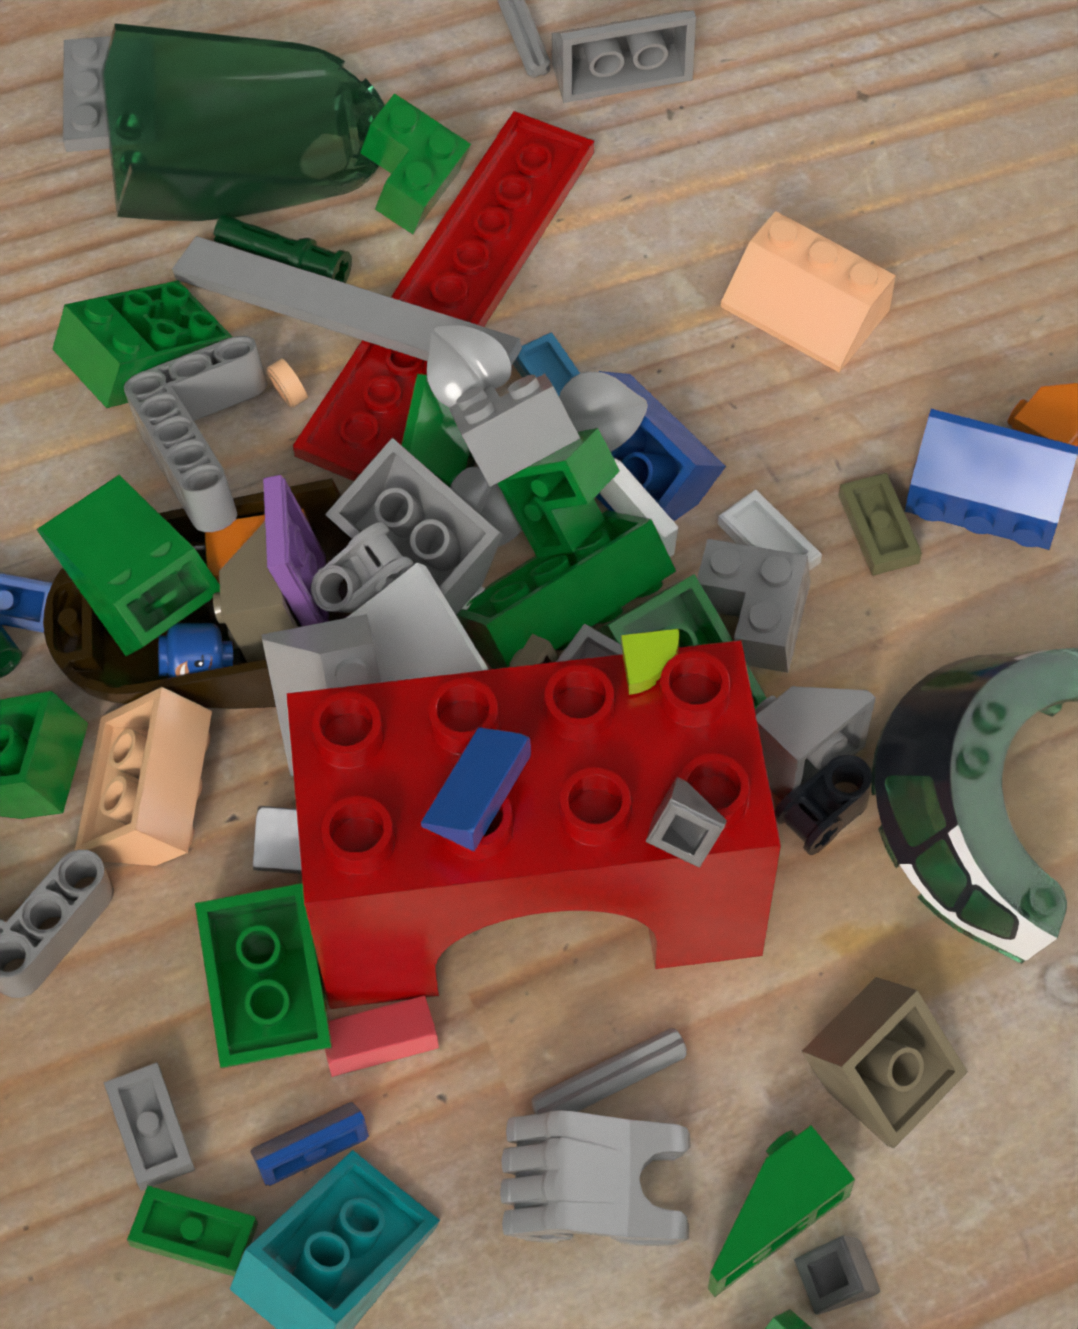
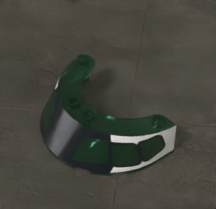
[871,648,1078,964]

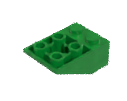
[52,280,233,408]
[36,475,220,656]

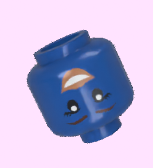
[158,623,233,678]

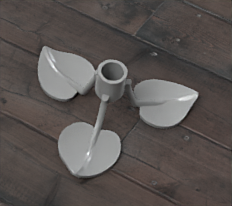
[427,325,648,547]

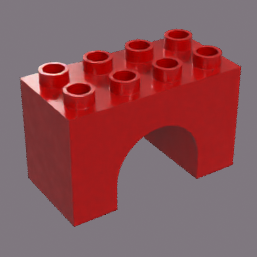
[286,640,781,1009]

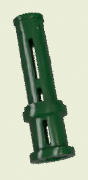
[214,214,352,283]

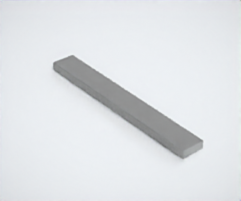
[172,236,522,366]

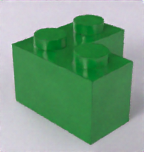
[360,93,471,235]
[497,428,620,557]

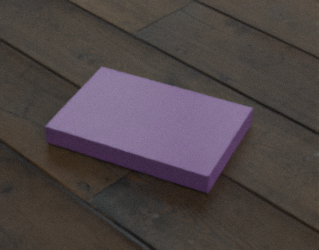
[263,475,329,627]

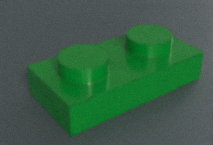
[127,1185,258,1277]

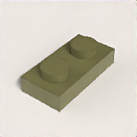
[838,473,922,576]

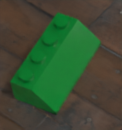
[456,510,676,669]

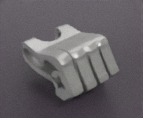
[500,1110,691,1246]

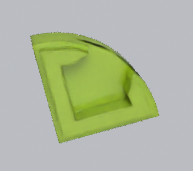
[621,629,679,695]

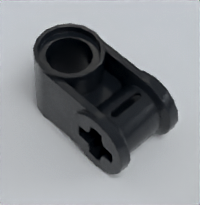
[774,754,872,855]

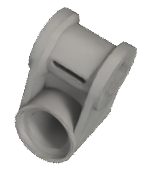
[311,522,414,613]

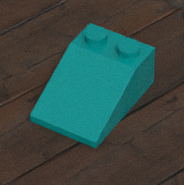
[230,1150,440,1329]

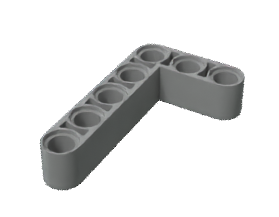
[124,336,268,532]
[0,850,113,998]

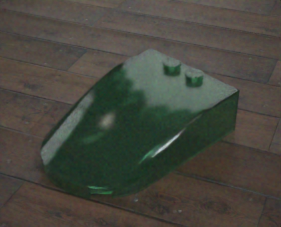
[101,23,385,221]

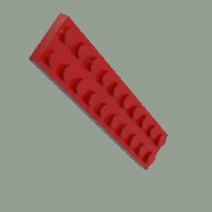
[293,111,594,481]

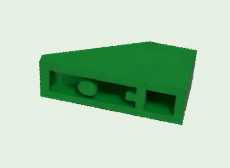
[708,1125,855,1297]

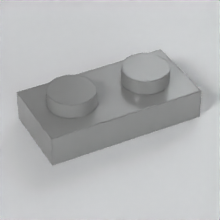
[104,1062,195,1191]

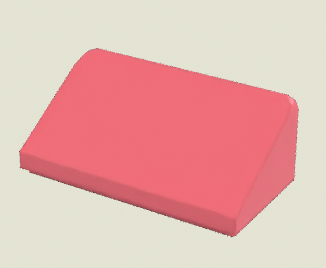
[325,996,439,1077]

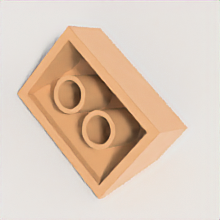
[721,211,896,373]
[75,687,212,866]

